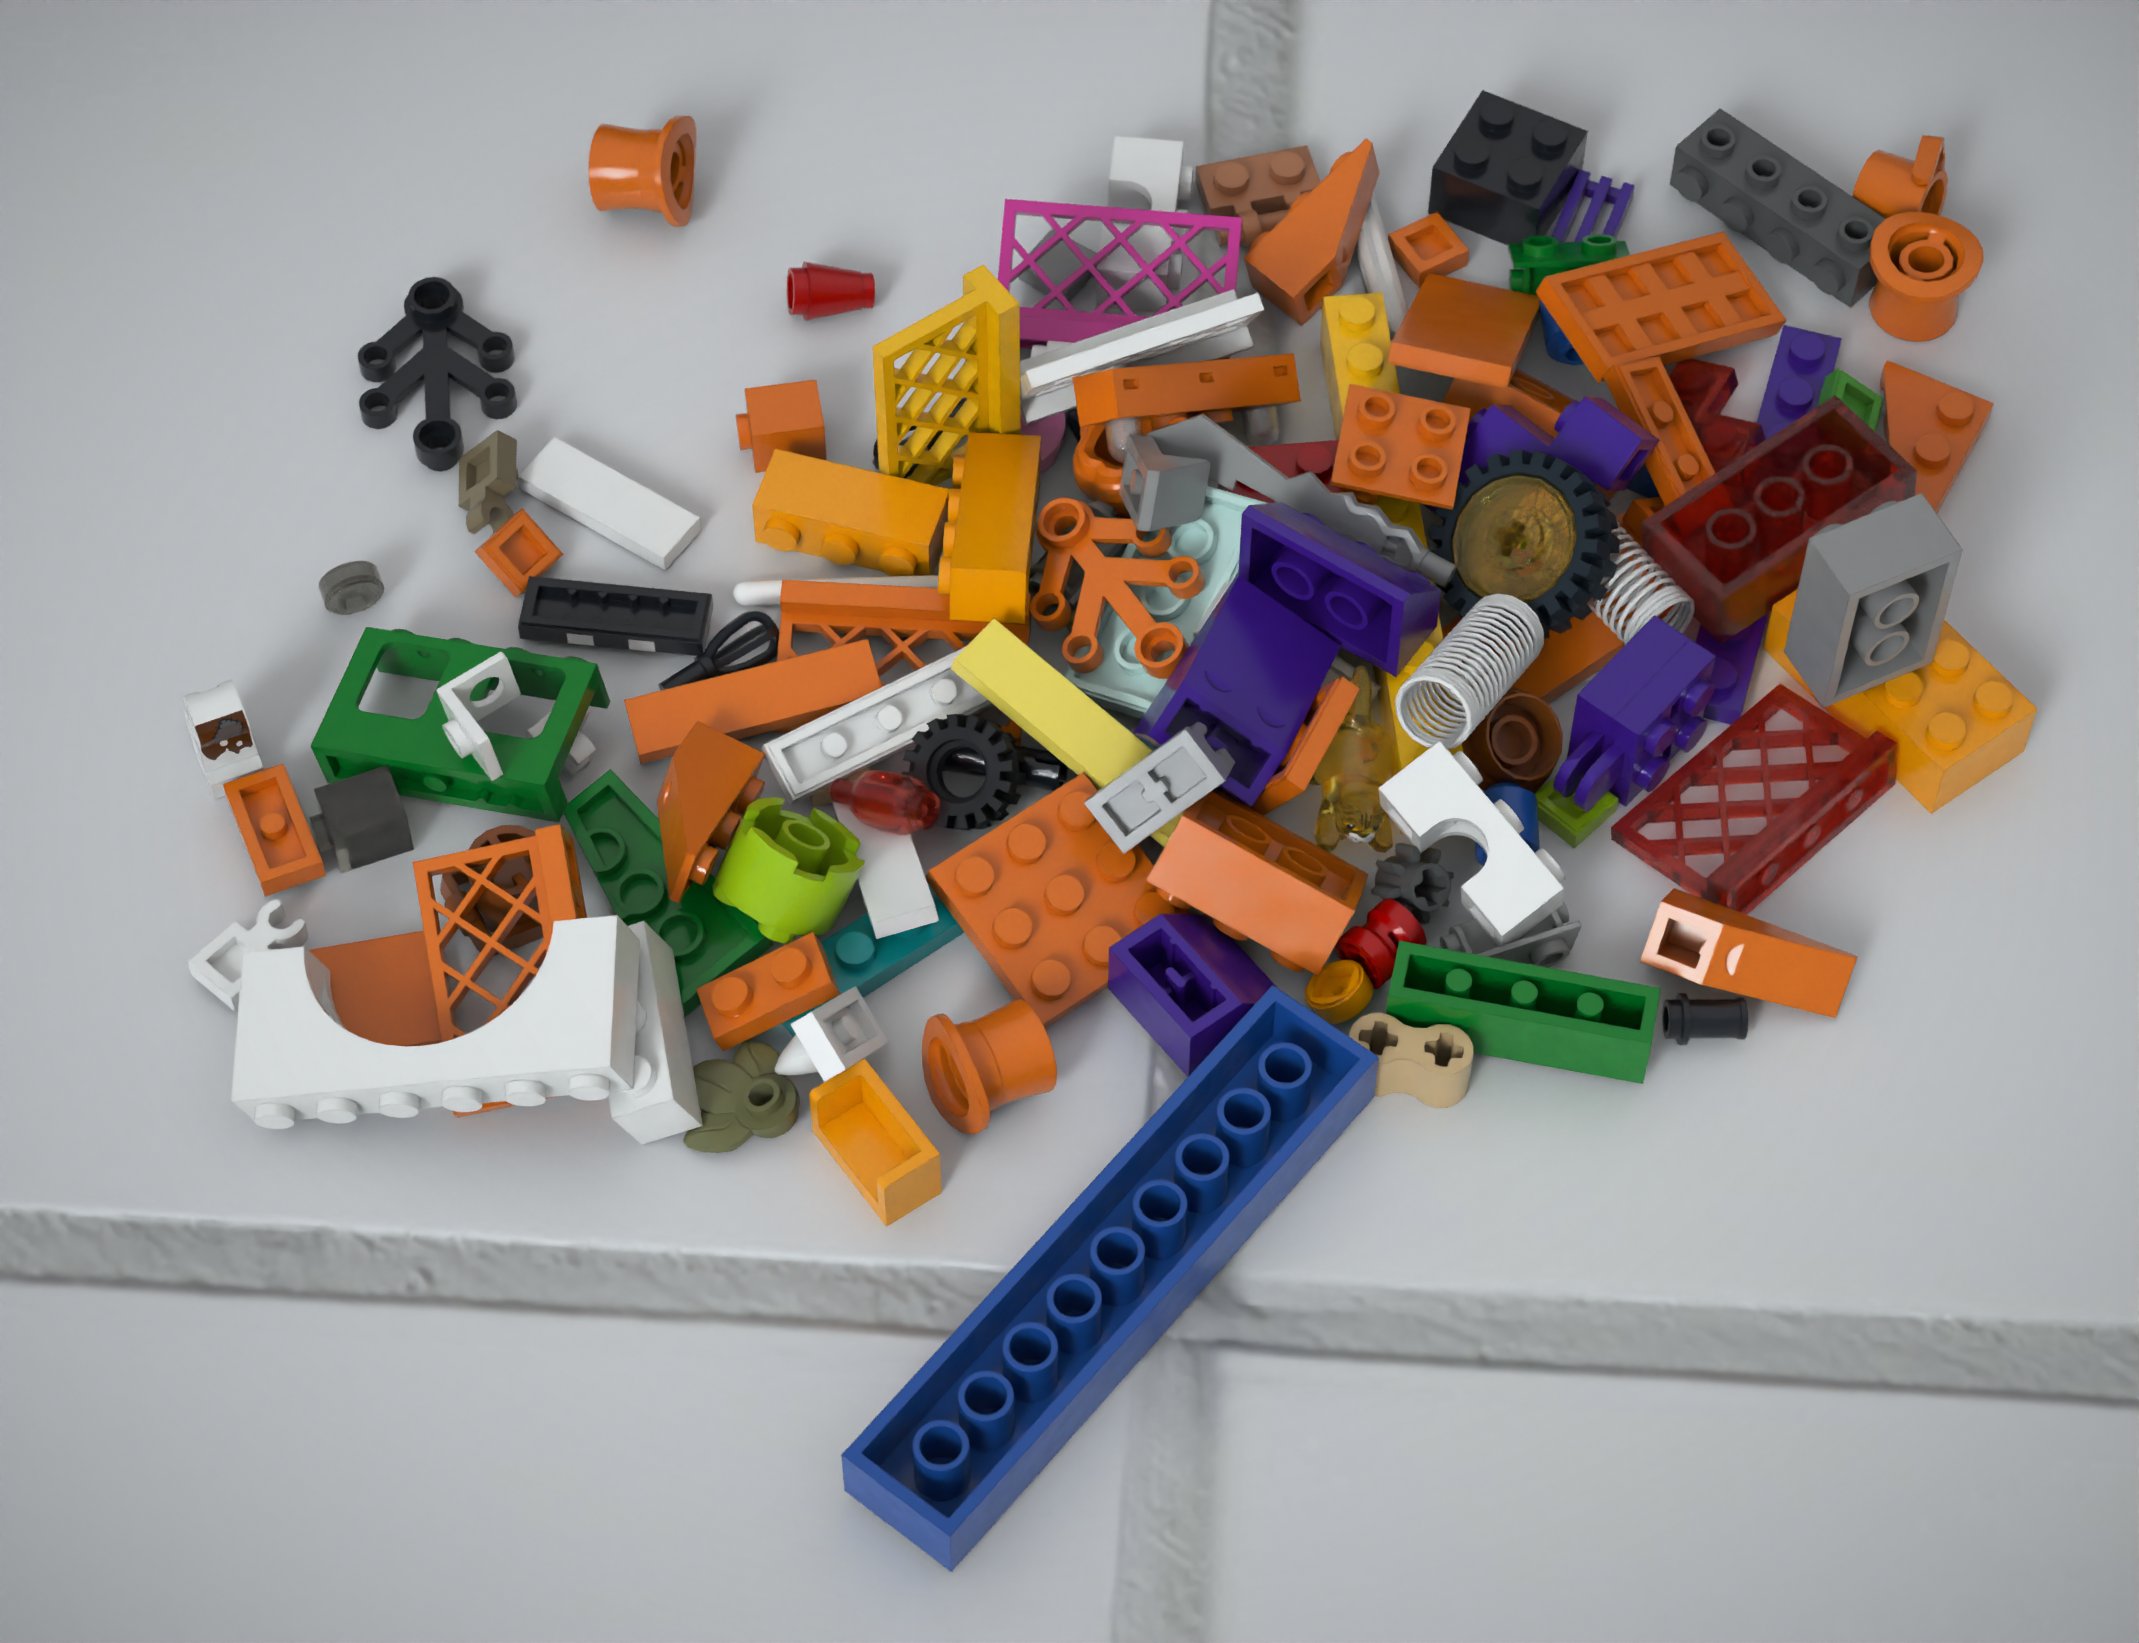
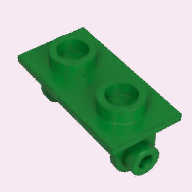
[1508,234,1630,296]

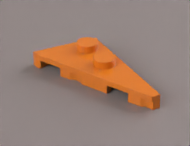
[1880,360,1994,513]

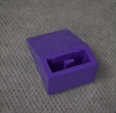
[1133,575,1341,807]

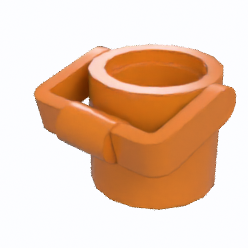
[1852,135,1948,219]

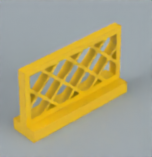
[872,265,1021,486]

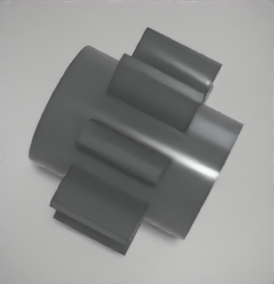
[1371,843,1454,924]

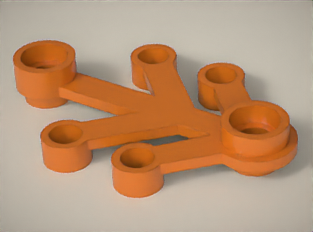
[1030,497,1205,679]

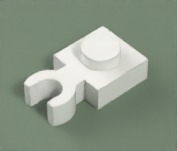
[187,899,309,1012]

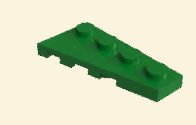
[563,769,773,1018]

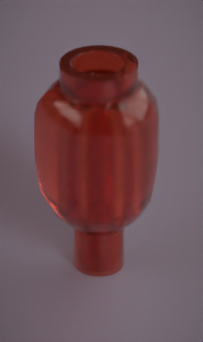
[830,770,940,835]

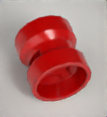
[1335,899,1427,989]

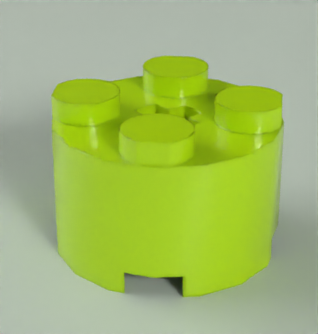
[712,797,865,944]

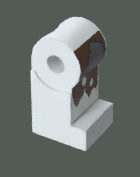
[182,679,265,800]

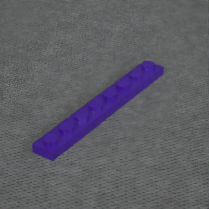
[1696,325,1842,726]

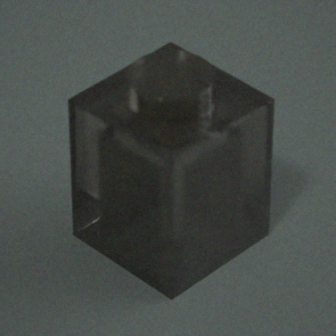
[309,765,414,873]

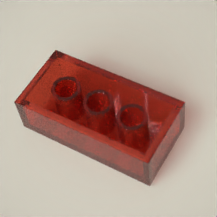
[1642,395,1917,644]

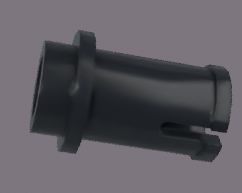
[1662,993,1748,1045]

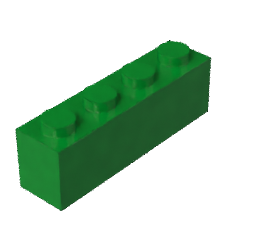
[1386,941,1661,1084]

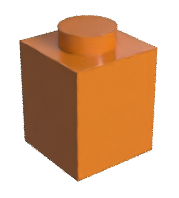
[735,379,827,473]

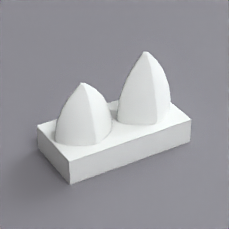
[775,986,889,1082]

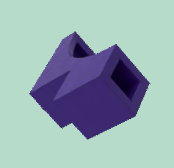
[1423,396,1660,519]

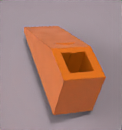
[1243,138,1380,326]
[657,721,765,903]
[1640,888,1858,1018]

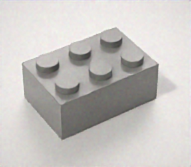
[1784,493,1963,708]

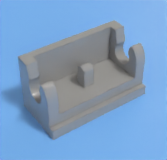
[1084,722,1235,854]

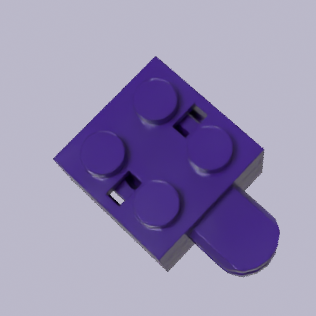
[1553,615,1716,812]

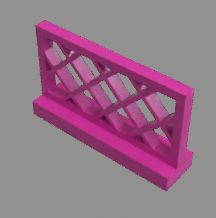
[998,199,1242,360]

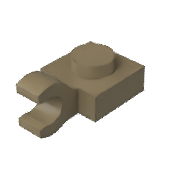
[458,430,518,534]

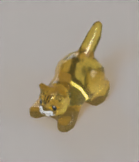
[1309,665,1394,853]

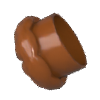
[1459,687,1563,793]

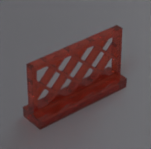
[1611,684,1897,915]

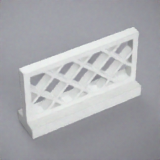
[1020,289,1264,425]

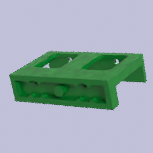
[311,627,611,822]

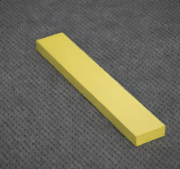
[950,618,1184,847]

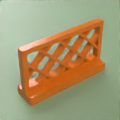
[771,580,1032,746]
[413,824,587,1118]

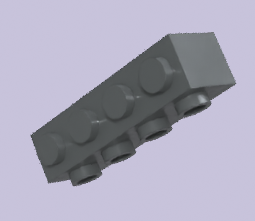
[1669,108,1885,308]

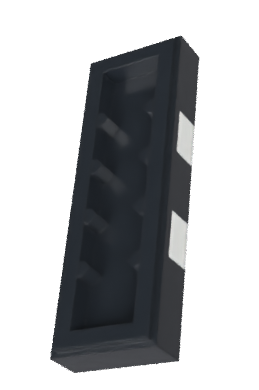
[518,576,713,656]

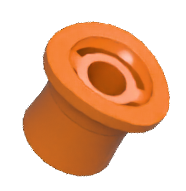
[588,116,697,227]
[1869,212,1984,342]
[922,999,1057,1134]

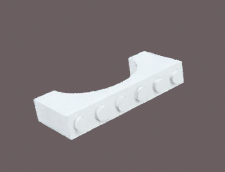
[231,915,640,1129]

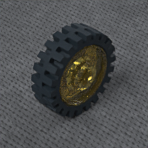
[1429,450,1620,640]

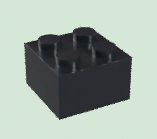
[1428,90,1588,245]

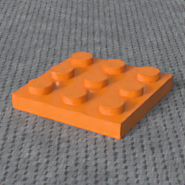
[926,772,1190,1029]

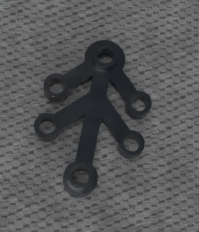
[358,277,517,471]

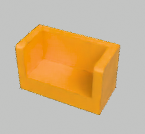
[809,1058,942,1227]

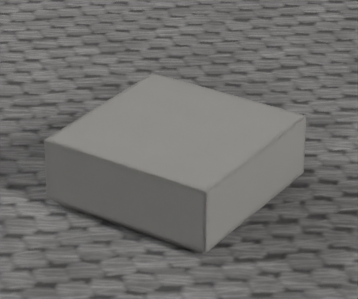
[1018,229,1097,301]

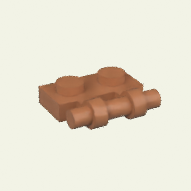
[1195,145,1321,247]

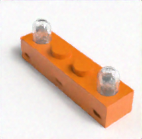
[1073,353,1301,463]

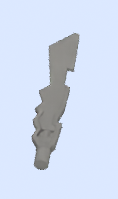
[1146,414,1457,588]

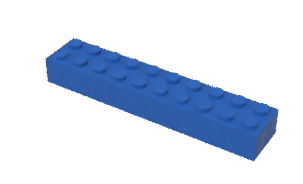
[841,985,1379,1572]

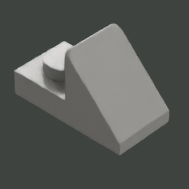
[1119,434,1210,532]

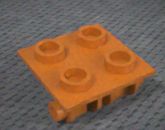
[1330,384,1471,510]

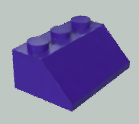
[1238,502,1441,677]

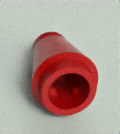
[786,261,875,321]

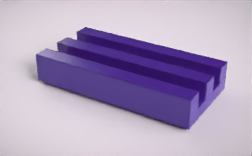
[1551,169,1635,242]

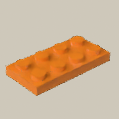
[1536,231,1787,384]

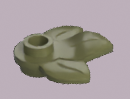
[683,1040,800,1153]

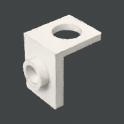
[436,652,521,781]

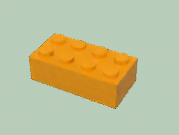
[1763,589,2037,814]

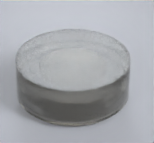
[318,561,384,615]

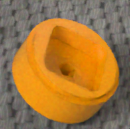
[1305,960,1374,1024]

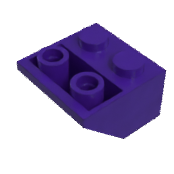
[1108,914,1278,1077]

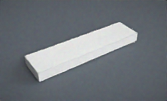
[761,647,994,805]

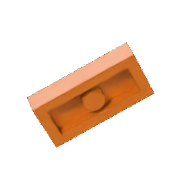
[223,764,326,897]
[696,932,841,1052]

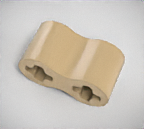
[1349,1013,1474,1108]

